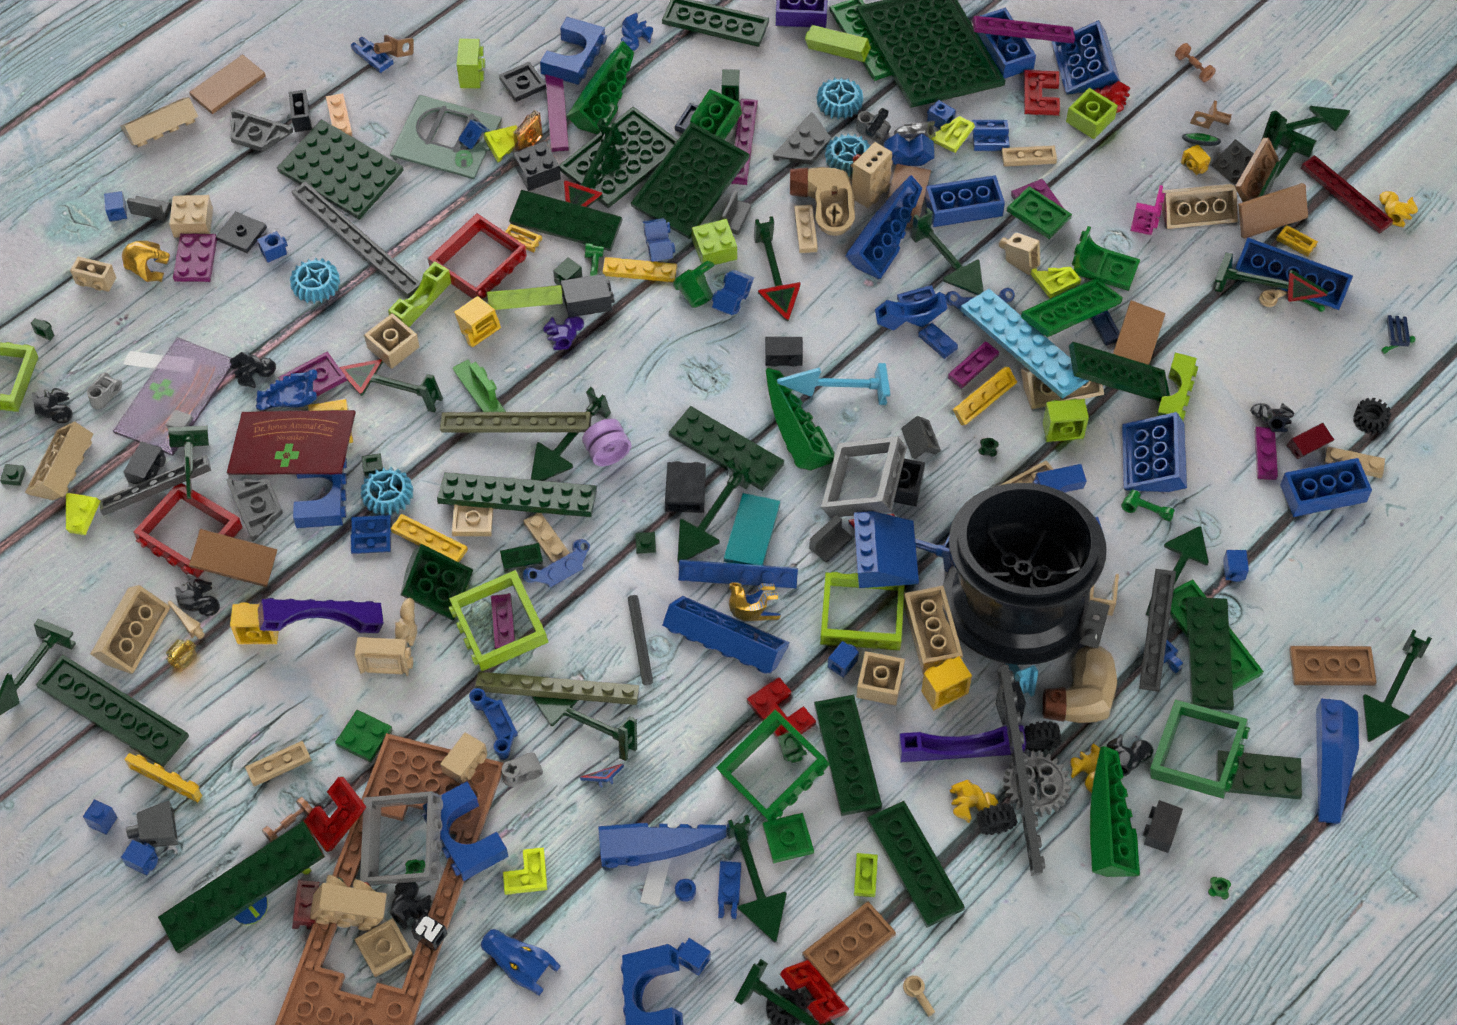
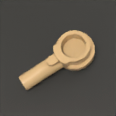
[1259,289,1288,307]
[903,975,935,1017]

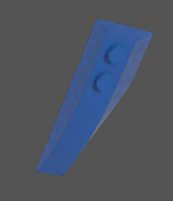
[845,175,922,279]
[1316,698,1359,824]
[598,823,727,868]

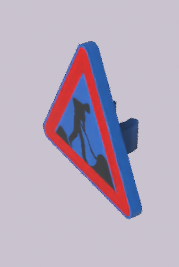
[580,764,624,788]

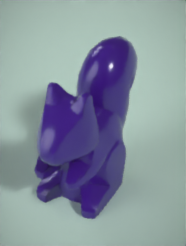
[543,316,584,350]

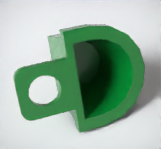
[673,261,715,308]

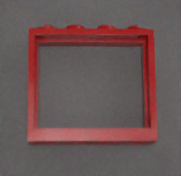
[428,213,527,299]
[133,483,243,578]

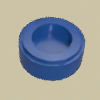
[675,879,696,902]

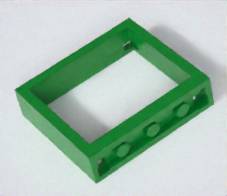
[1150,699,1250,799]
[716,710,830,821]

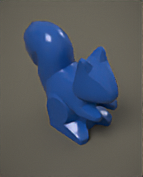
[621,12,653,51]

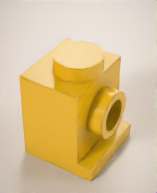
[1181,145,1211,175]

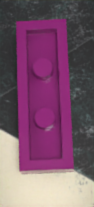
[948,341,1000,389]
[1254,427,1278,480]
[491,593,515,649]

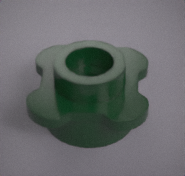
[978,438,999,457]

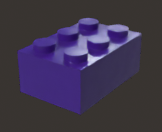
[775,0,828,28]

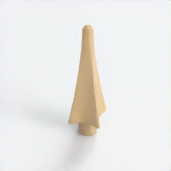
[168,601,204,639]

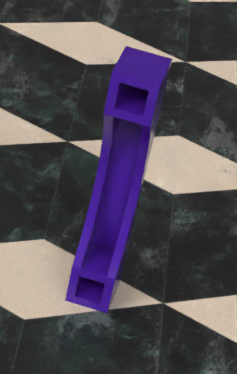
[258,598,384,633]
[898,725,1026,763]

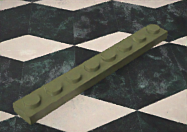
[440,412,592,433]
[475,672,639,705]

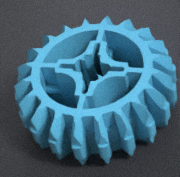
[816,77,864,120]
[825,133,871,177]
[290,257,340,304]
[361,467,414,516]

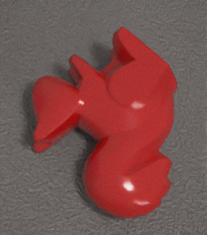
[1093,81,1130,113]

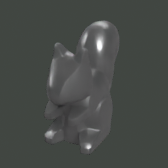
[894,121,936,139]

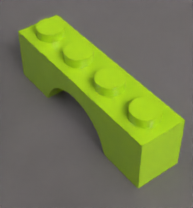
[388,261,451,327]
[487,285,563,310]
[1157,352,1199,420]

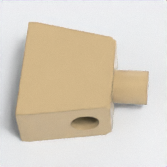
[999,233,1040,276]

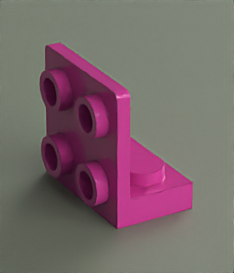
[1130,185,1165,235]

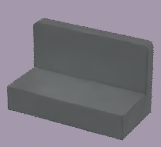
[721,191,751,235]
[127,196,171,221]
[901,416,941,459]
[809,515,852,562]

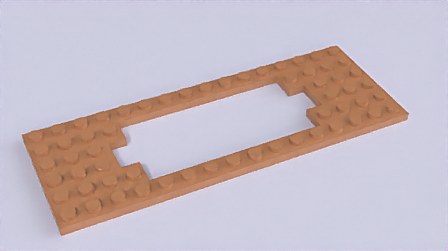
[275,733,504,1025]

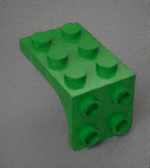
[1071,226,1140,291]

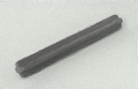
[628,595,653,685]

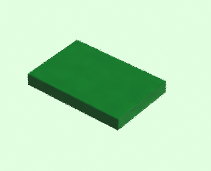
[1006,186,1072,240]

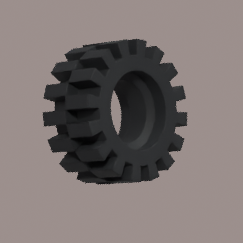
[1353,397,1391,434]
[1024,721,1062,752]
[977,803,1018,835]
[766,985,806,1025]

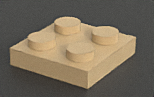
[452,505,494,536]
[354,918,413,977]

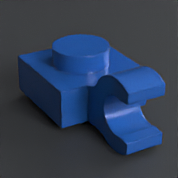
[1164,640,1183,674]

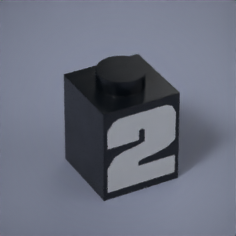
[412,913,448,951]

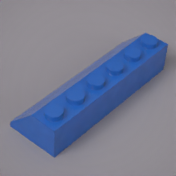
[1235,238,1353,310]
[662,596,790,674]

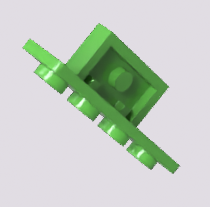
[453,359,506,412]

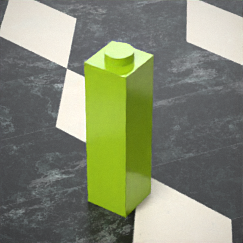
[805,25,871,62]

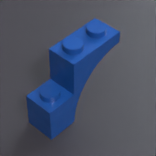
[875,292,948,331]

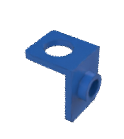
[459,120,490,149]

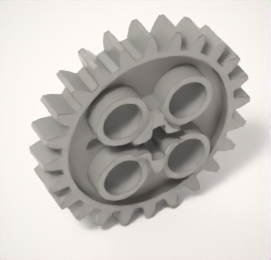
[1003,751,1071,817]

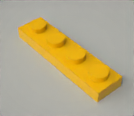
[602,257,677,282]
[952,367,1017,425]
[391,514,468,562]
[124,753,202,803]

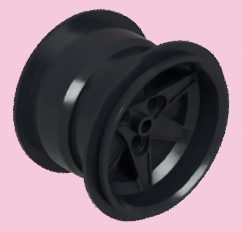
[942,483,1107,665]

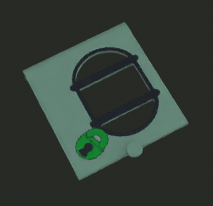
[390,95,502,179]

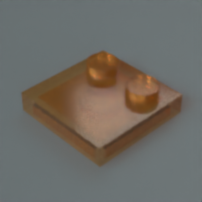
[513,110,543,151]

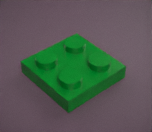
[335,710,393,763]
[762,813,814,864]

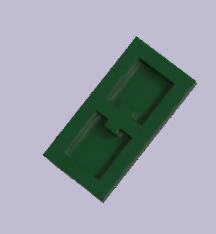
[500,543,543,572]

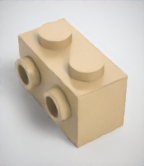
[70,256,116,292]
[440,732,487,784]

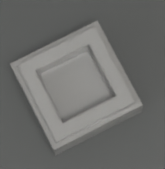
[166,410,193,428]

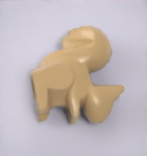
[395,598,417,646]

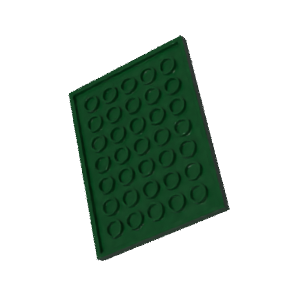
[856,0,1006,108]

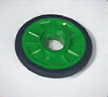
[1182,133,1221,146]

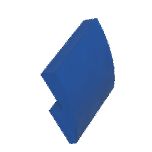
[972,120,1010,151]
[351,515,392,554]

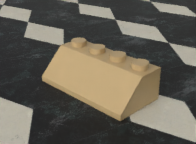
[120,97,198,147]
[1161,184,1238,229]
[1021,368,1104,409]
[25,421,93,500]
[90,585,170,674]
[904,586,963,674]

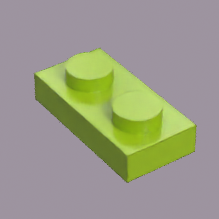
[854,853,878,898]

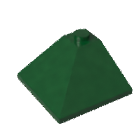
[400,544,473,621]

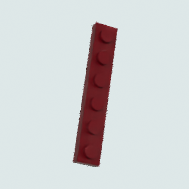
[1301,155,1394,234]

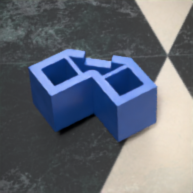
[884,134,935,166]
[643,218,676,262]
[712,270,754,315]

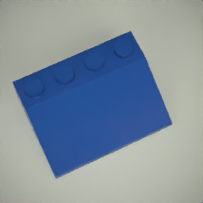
[1052,20,1121,95]
[1122,412,1187,492]
[854,511,919,588]

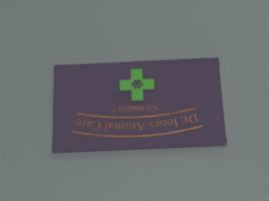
[113,337,232,456]

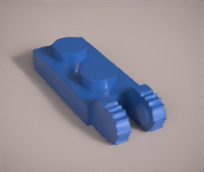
[351,37,394,73]
[718,861,741,919]

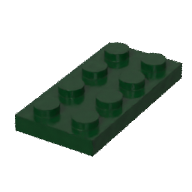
[1216,750,1302,799]

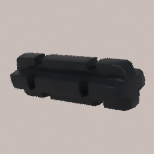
[865,108,889,137]

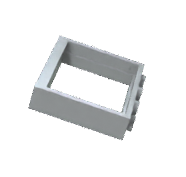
[821,436,907,518]
[360,791,443,885]

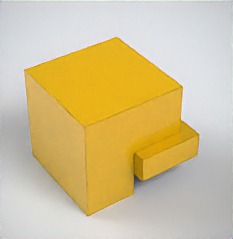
[454,296,501,348]

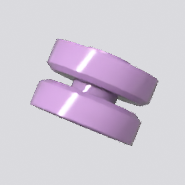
[582,419,631,467]

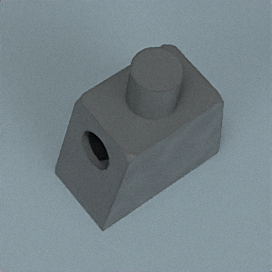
[1080,600,1110,648]
[126,801,178,847]

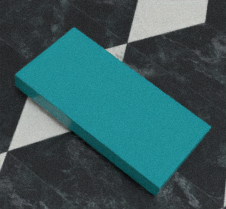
[724,493,780,565]

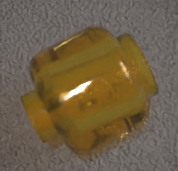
[166,639,197,669]

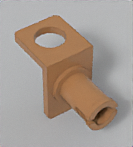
[374,35,414,58]
[1190,100,1232,129]

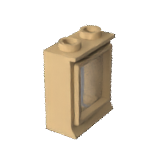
[355,637,413,676]

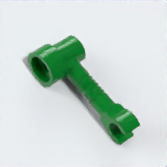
[585,243,604,276]
[1121,490,1175,521]

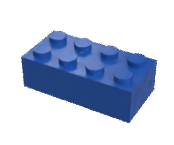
[977,7,1036,79]
[925,175,1005,227]
[1280,458,1372,517]

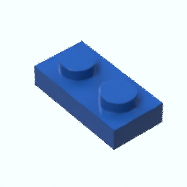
[897,285,936,303]
[918,322,958,359]

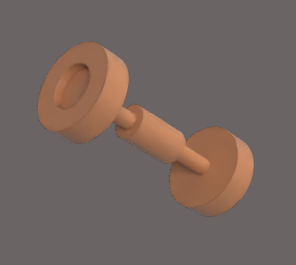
[1175,43,1216,82]
[262,797,313,842]

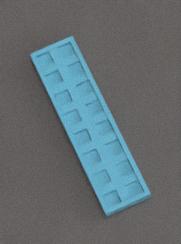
[961,289,1089,399]

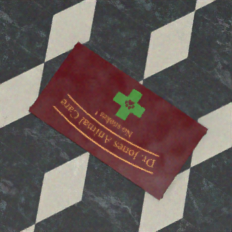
[227,410,356,475]

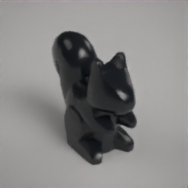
[229,352,276,388]
[32,388,73,424]
[1250,403,1294,432]
[175,579,220,616]
[1106,734,1154,776]
[390,882,432,930]

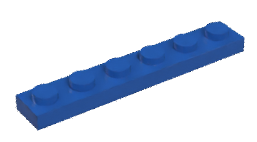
[678,560,798,589]

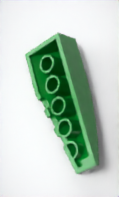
[566,41,634,135]
[690,89,742,140]
[765,368,835,471]
[1090,746,1140,877]

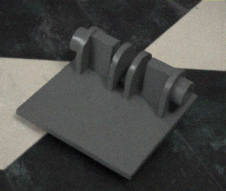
[1211,139,1254,185]

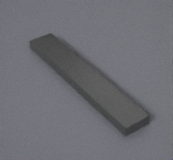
[99,455,211,516]
[1139,569,1176,692]

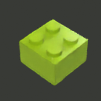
[456,38,486,88]
[1066,88,1118,139]
[692,219,737,268]
[1042,398,1089,442]

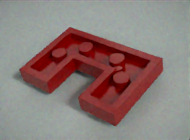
[1024,70,1060,116]
[747,677,816,737]
[304,777,367,852]
[779,960,849,1024]

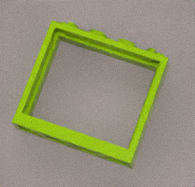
[0,342,38,412]
[449,570,549,671]
[820,571,905,651]

